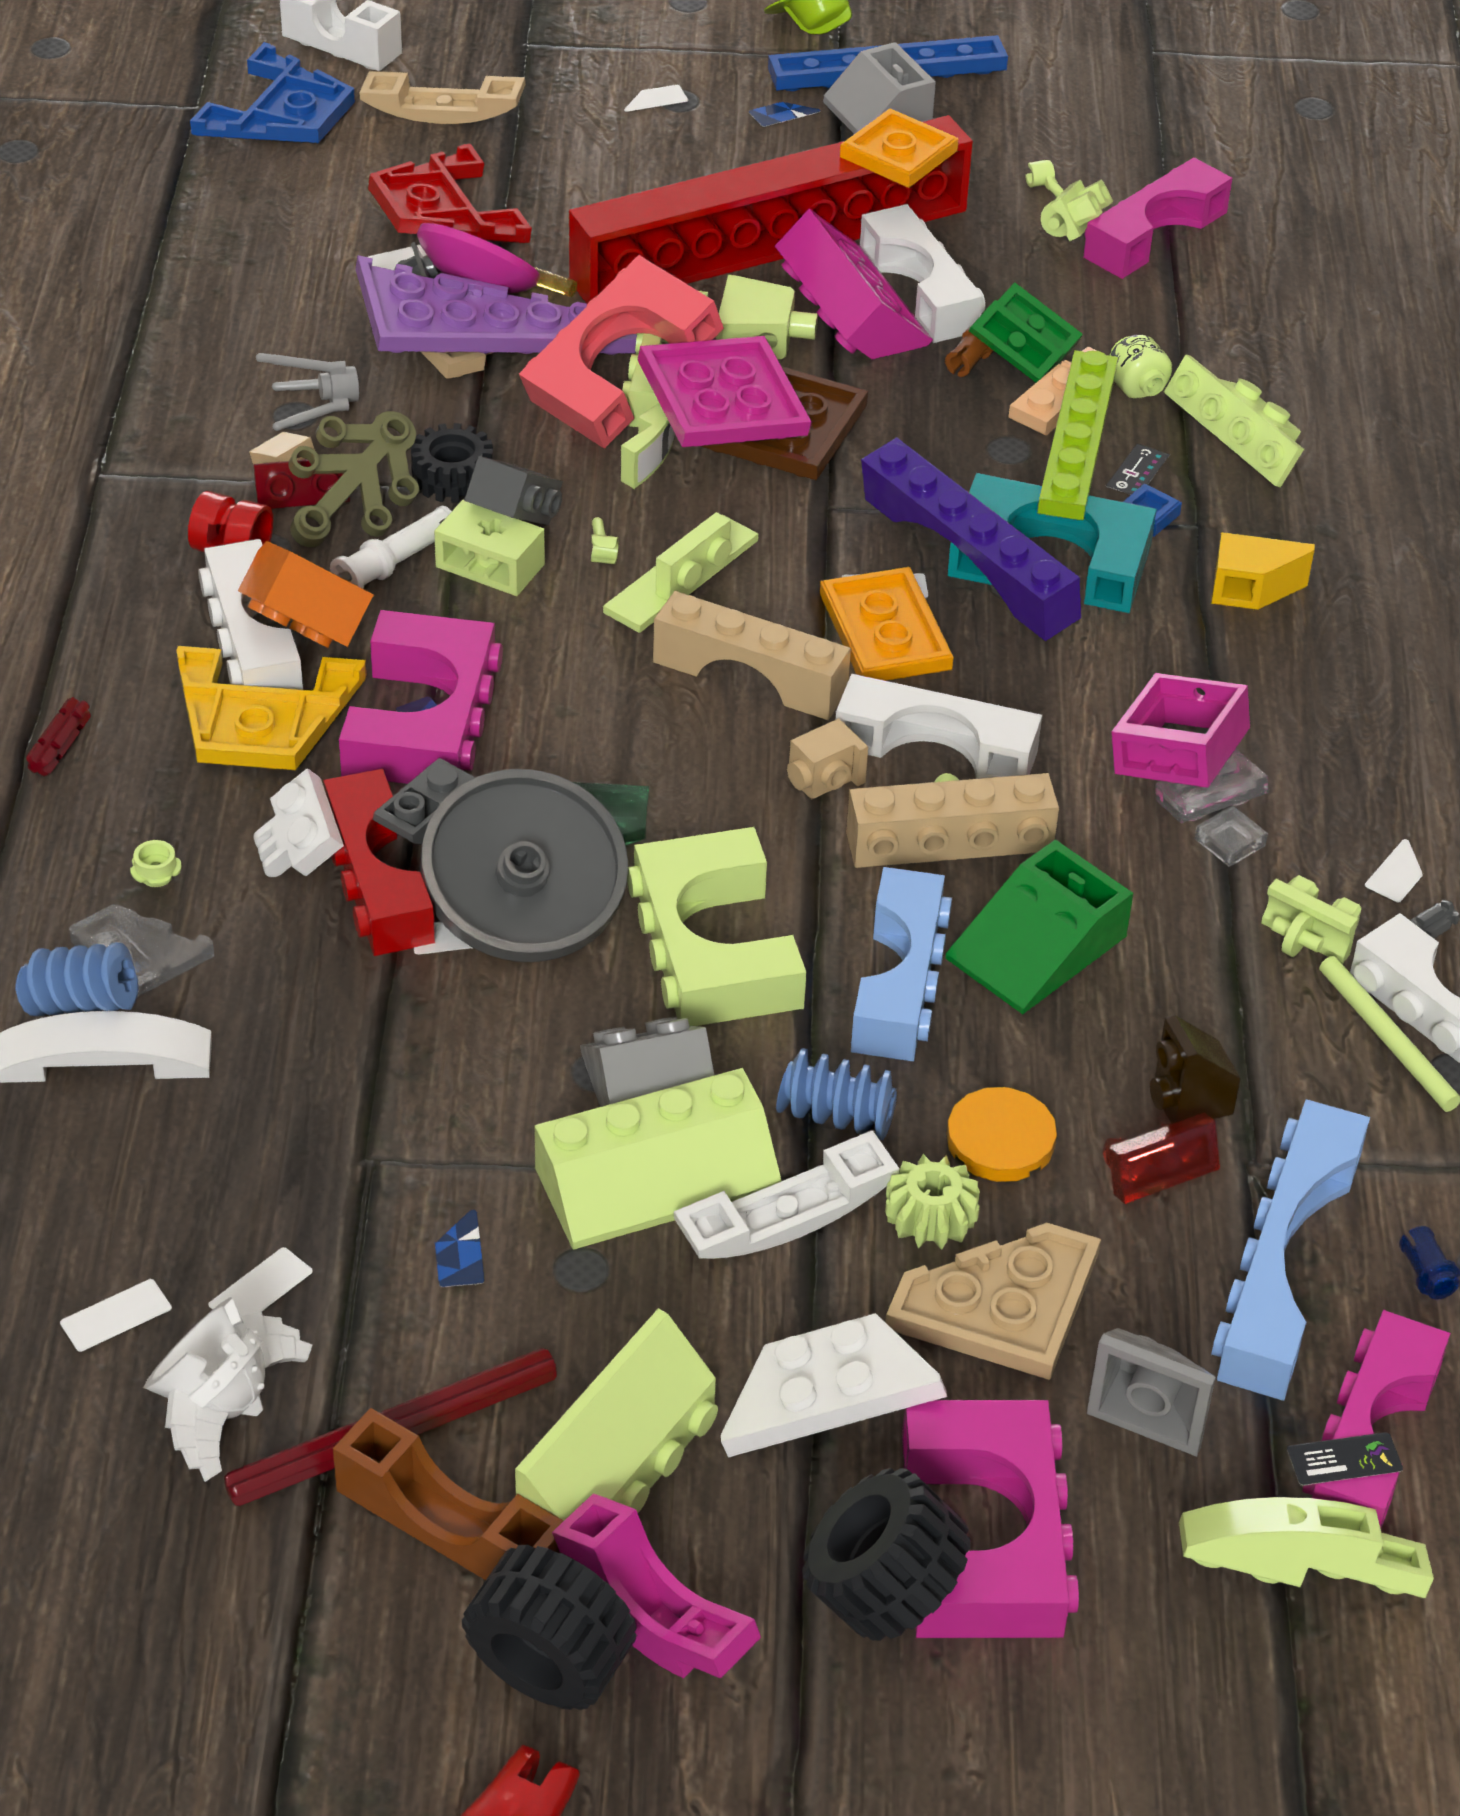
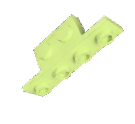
[1164,355,1304,487]
[603,512,758,633]

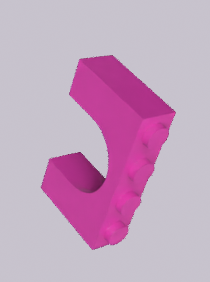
[339,610,503,784]
[902,1400,1079,1638]

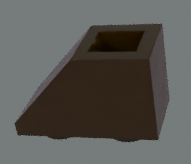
[1150,1015,1241,1129]

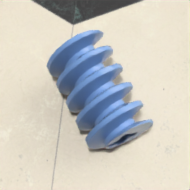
[15,942,138,1016]
[776,1048,897,1140]

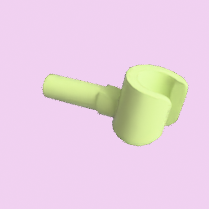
[1025,160,1064,197]
[591,517,619,565]

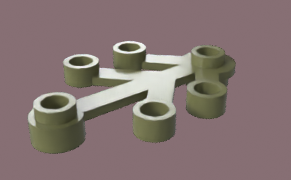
[288,411,419,547]

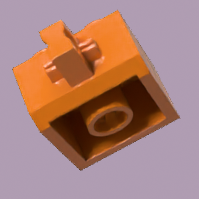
[238,541,374,648]

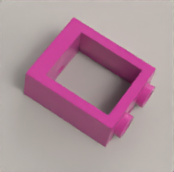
[1111,673,1250,788]

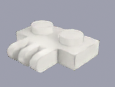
[254,768,344,877]

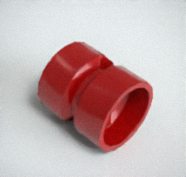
[188,491,273,553]

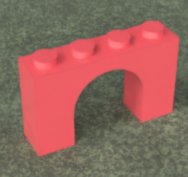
[519,255,724,449]

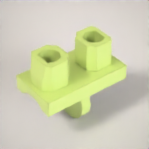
[1041,179,1113,241]
[1261,875,1361,964]

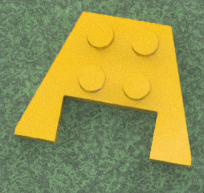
[176,646,367,770]

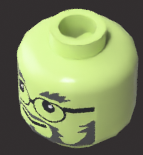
[1110,334,1172,398]

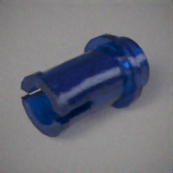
[1399,1226,1460,1300]

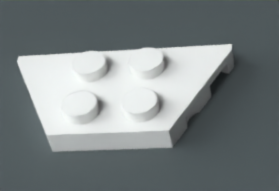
[721,1313,947,1457]

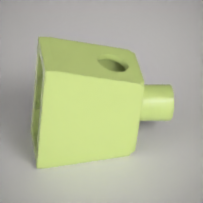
[716,275,818,359]

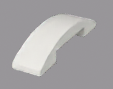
[0,1011,212,1083]
[674,1130,899,1259]

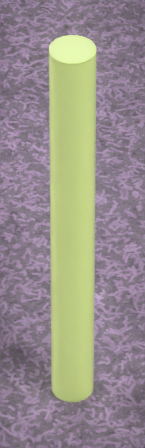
[1319,956,1460,1112]

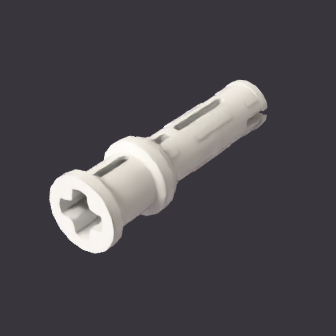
[330,506,452,589]

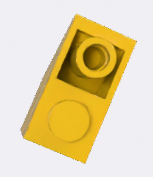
[1211,532,1315,610]

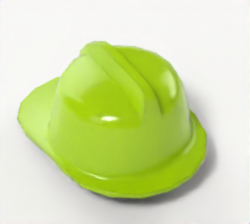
[764,0,852,35]

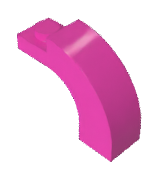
[552,1493,761,1679]

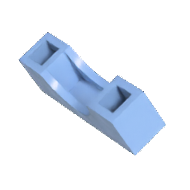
[851,867,952,1062]

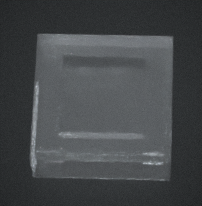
[1194,805,1268,867]

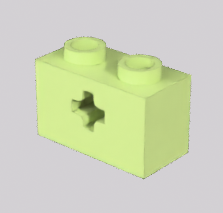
[434,500,545,596]

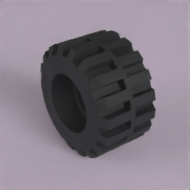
[802,1468,971,1641]
[462,1545,637,1710]

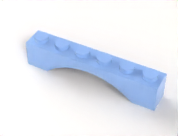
[1211,1099,1370,1401]

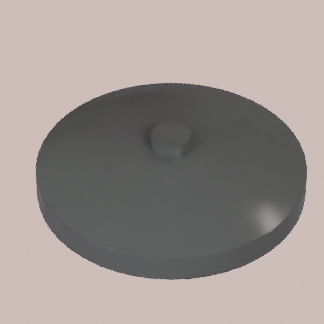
[420,769,628,962]

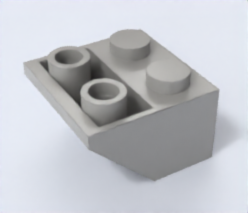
[823,42,936,134]
[580,1017,714,1107]

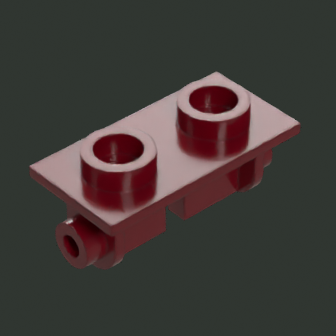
[254,459,350,509]

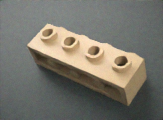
[846,773,1059,868]

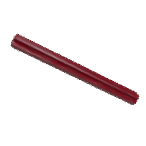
[224,1348,557,1506]

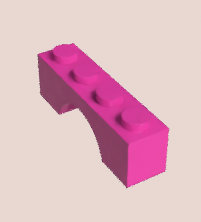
[1083,157,1232,279]
[1302,1310,1451,1529]

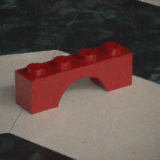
[323,769,435,956]

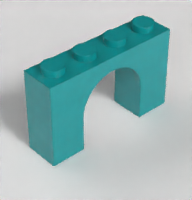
[947,473,1157,613]

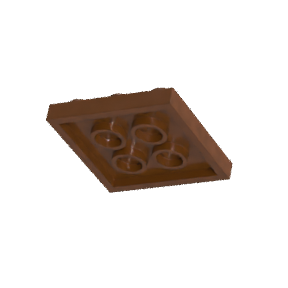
[700,366,868,480]

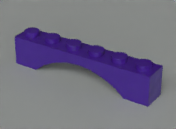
[861,437,1081,641]

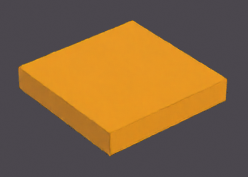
[840,108,958,188]

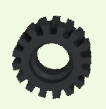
[411,423,493,503]

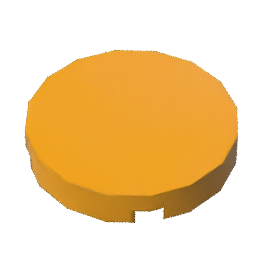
[946,1087,1057,1182]

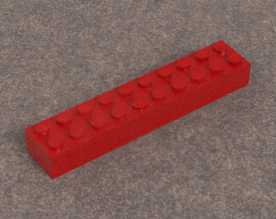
[569,115,973,304]

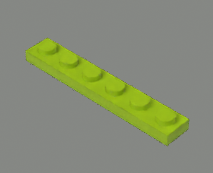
[1037,350,1118,521]

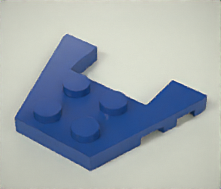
[190,42,355,143]

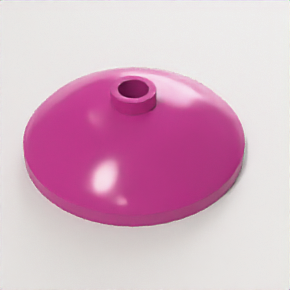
[417,223,540,294]

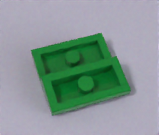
[969,282,1083,383]

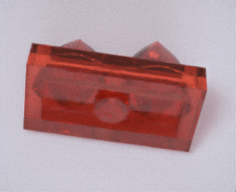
[1102,1113,1220,1204]

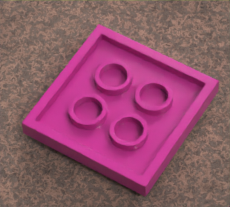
[638,336,811,447]

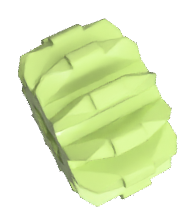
[885,1154,980,1250]

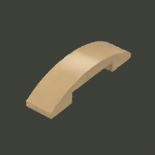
[359,71,526,124]

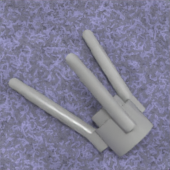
[256,353,359,431]

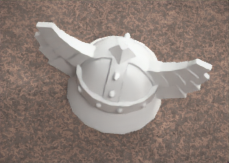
[143,1297,312,1482]

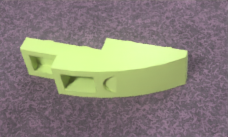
[1179,1497,1434,1598]

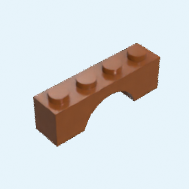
[333,1408,564,1580]

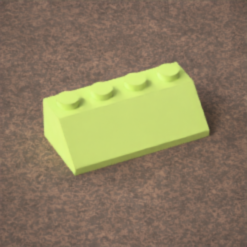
[535,1068,782,1250]
[515,1308,718,1520]

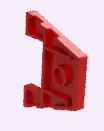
[368,144,532,243]

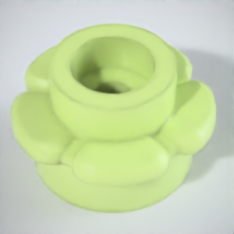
[130,840,182,887]

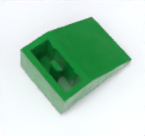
[945,839,1133,1015]

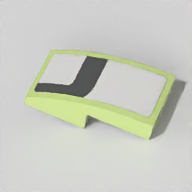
[621,403,675,489]

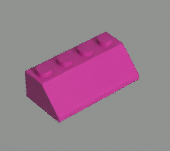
[775,209,933,359]

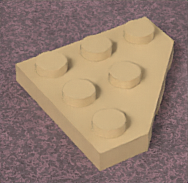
[885,1223,1101,1380]

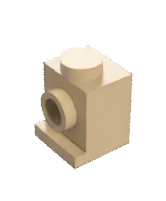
[787,718,868,800]

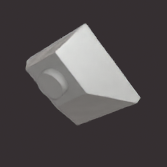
[1087,1328,1216,1457]

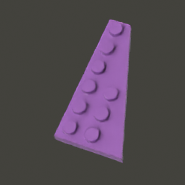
[355,255,637,355]

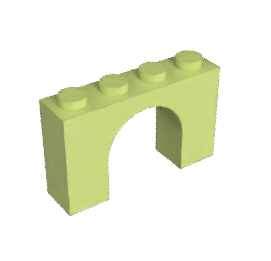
[627,827,806,1026]

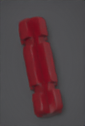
[26,697,91,776]

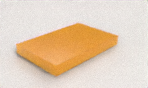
[820,567,954,681]

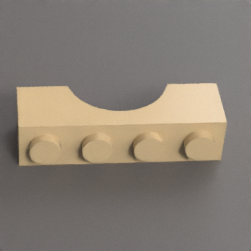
[653,591,851,720]

